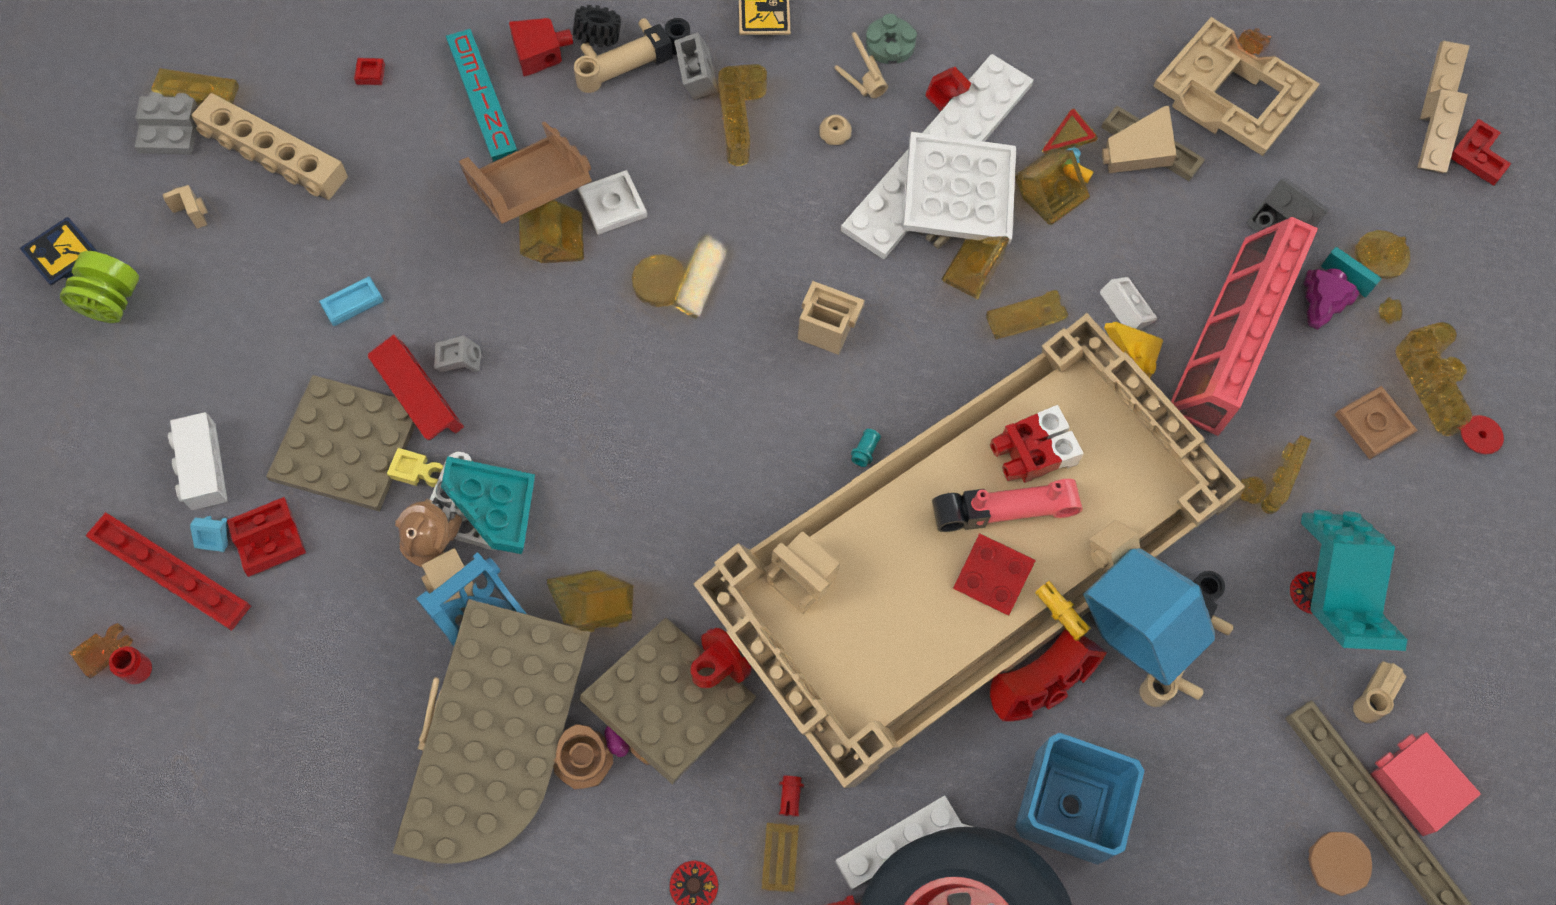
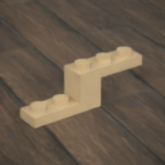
[1417,41,1469,173]

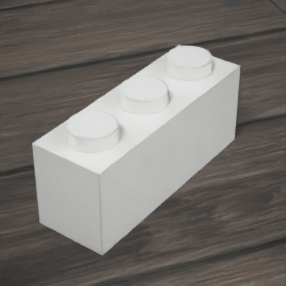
[168,412,228,510]

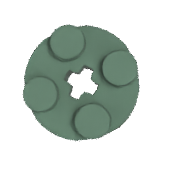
[866,13,917,64]

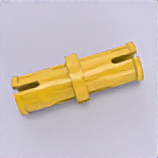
[1035,580,1091,641]

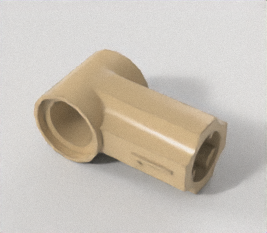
[1353,661,1407,723]

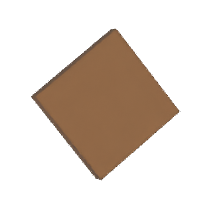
[1334,386,1417,459]

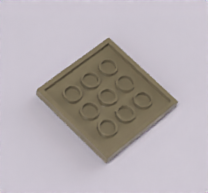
[266,375,416,512]
[580,618,756,785]

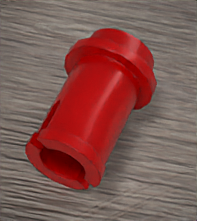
[779,775,804,817]

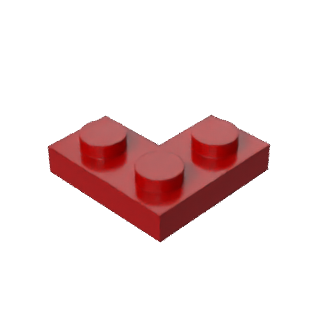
[1451,119,1512,186]

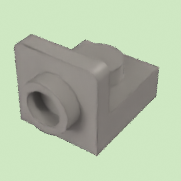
[434,336,481,373]

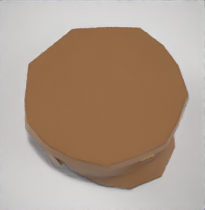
[553,724,613,790]
[1308,832,1372,896]

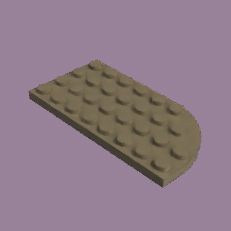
[392,599,591,864]

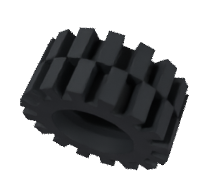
[573,5,621,47]

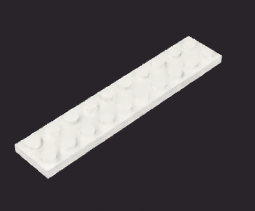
[841,54,1034,259]

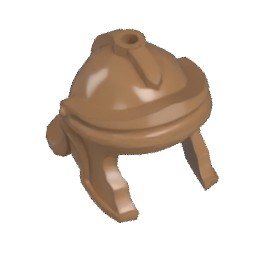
[395,499,462,568]

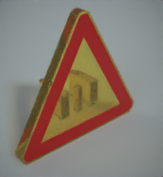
[1042,108,1098,155]

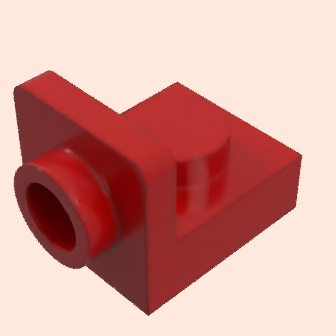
[925,66,971,111]

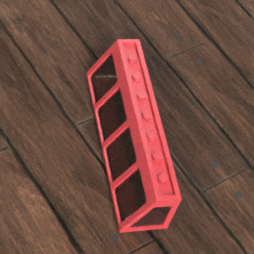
[1171,217,1318,436]

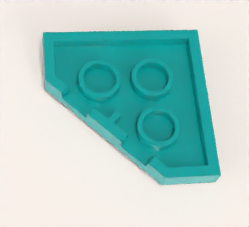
[441,456,535,554]

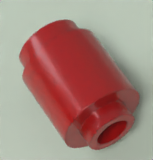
[109,646,152,684]

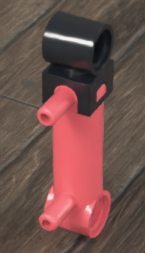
[932,479,1083,532]

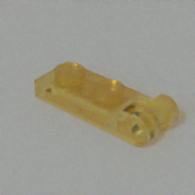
[985,290,1068,340]
[1261,435,1311,514]

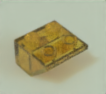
[519,200,584,263]

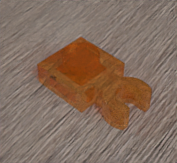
[1237,28,1271,55]
[69,623,134,679]

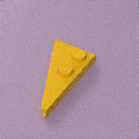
[1104,322,1163,378]

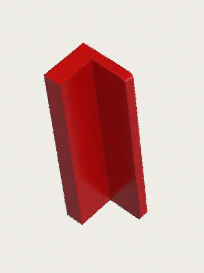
[367,334,464,441]

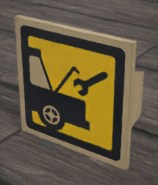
[739,0,791,35]

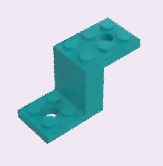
[1301,510,1408,651]

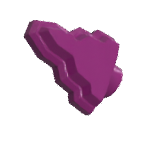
[1303,269,1359,330]

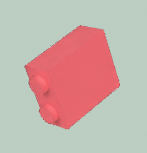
[1370,732,1481,836]

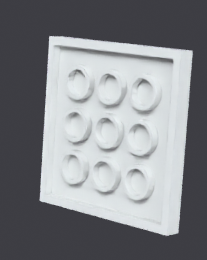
[903,132,1016,244]

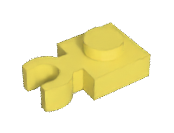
[387,448,443,487]

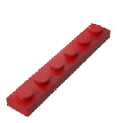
[85,512,251,631]

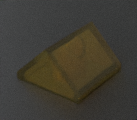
[942,236,1009,300]

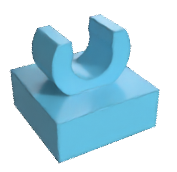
[190,516,229,552]

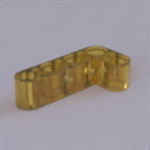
[718,64,767,166]
[1395,322,1472,436]

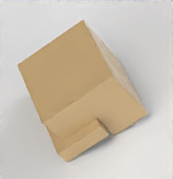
[798,281,865,355]
[766,531,840,614]

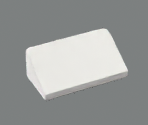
[1100,277,1158,330]

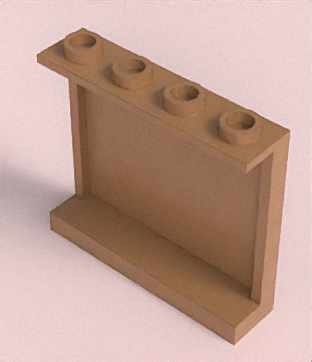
[458,121,592,224]

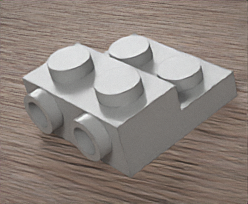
[134,92,198,155]

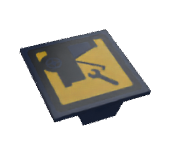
[20,217,98,286]

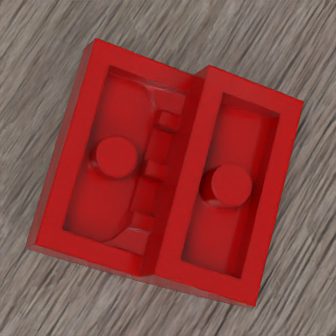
[227,497,306,577]

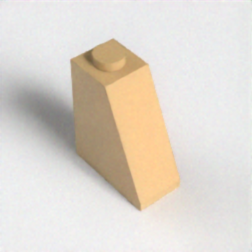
[1102,106,1176,173]

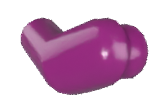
[604,726,630,758]

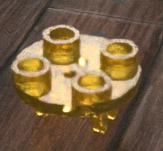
[1355,230,1411,279]

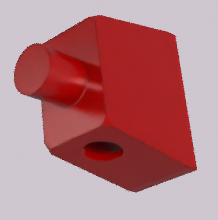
[509,18,573,77]

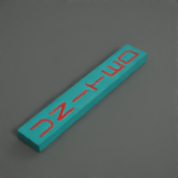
[446,29,517,162]

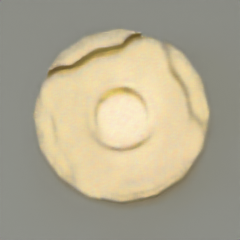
[632,254,687,307]

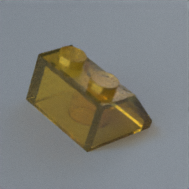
[1015,149,1090,225]
[547,569,634,633]

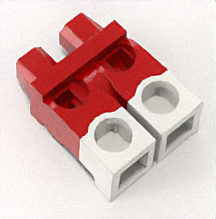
[990,405,1084,483]

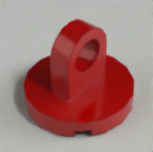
[690,627,752,689]

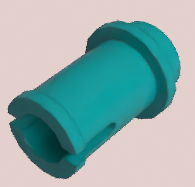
[851,428,881,467]

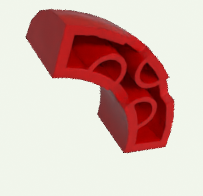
[990,629,1107,722]

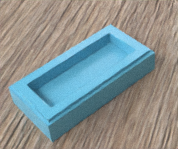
[319,276,384,327]

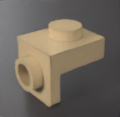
[162,185,208,229]

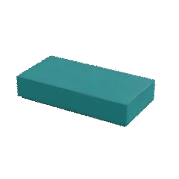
[1321,247,1382,298]

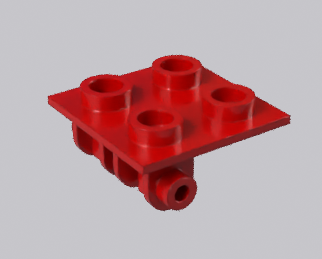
[953,533,1036,616]

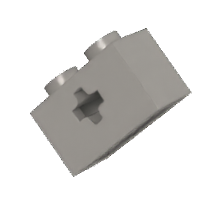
[675,32,718,100]

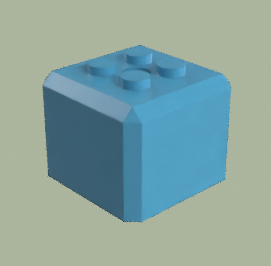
[1083,548,1215,685]
[1015,733,1145,865]

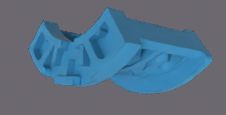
[416,552,527,646]

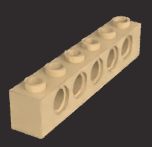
[191,93,348,200]

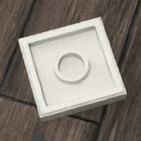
[577,170,647,235]

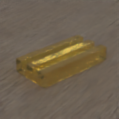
[761,822,799,893]

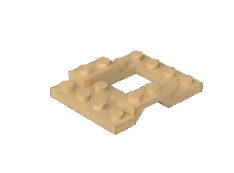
[1153,17,1320,156]

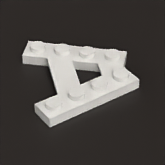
[835,795,973,905]

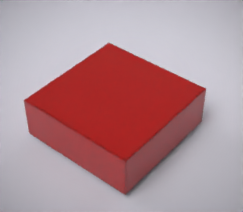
[354,58,385,85]

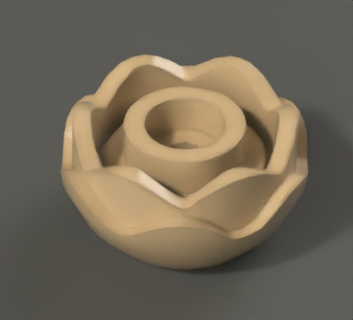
[819,115,852,145]

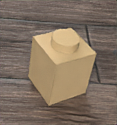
[1089,520,1140,570]

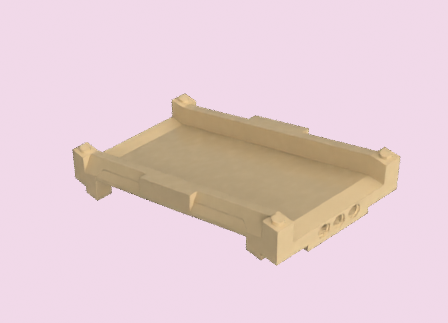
[693,313,1245,788]

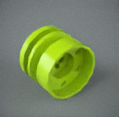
[60,251,139,323]

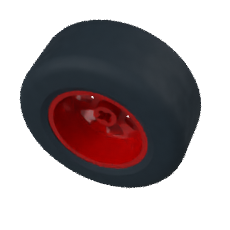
[860,827,1072,905]

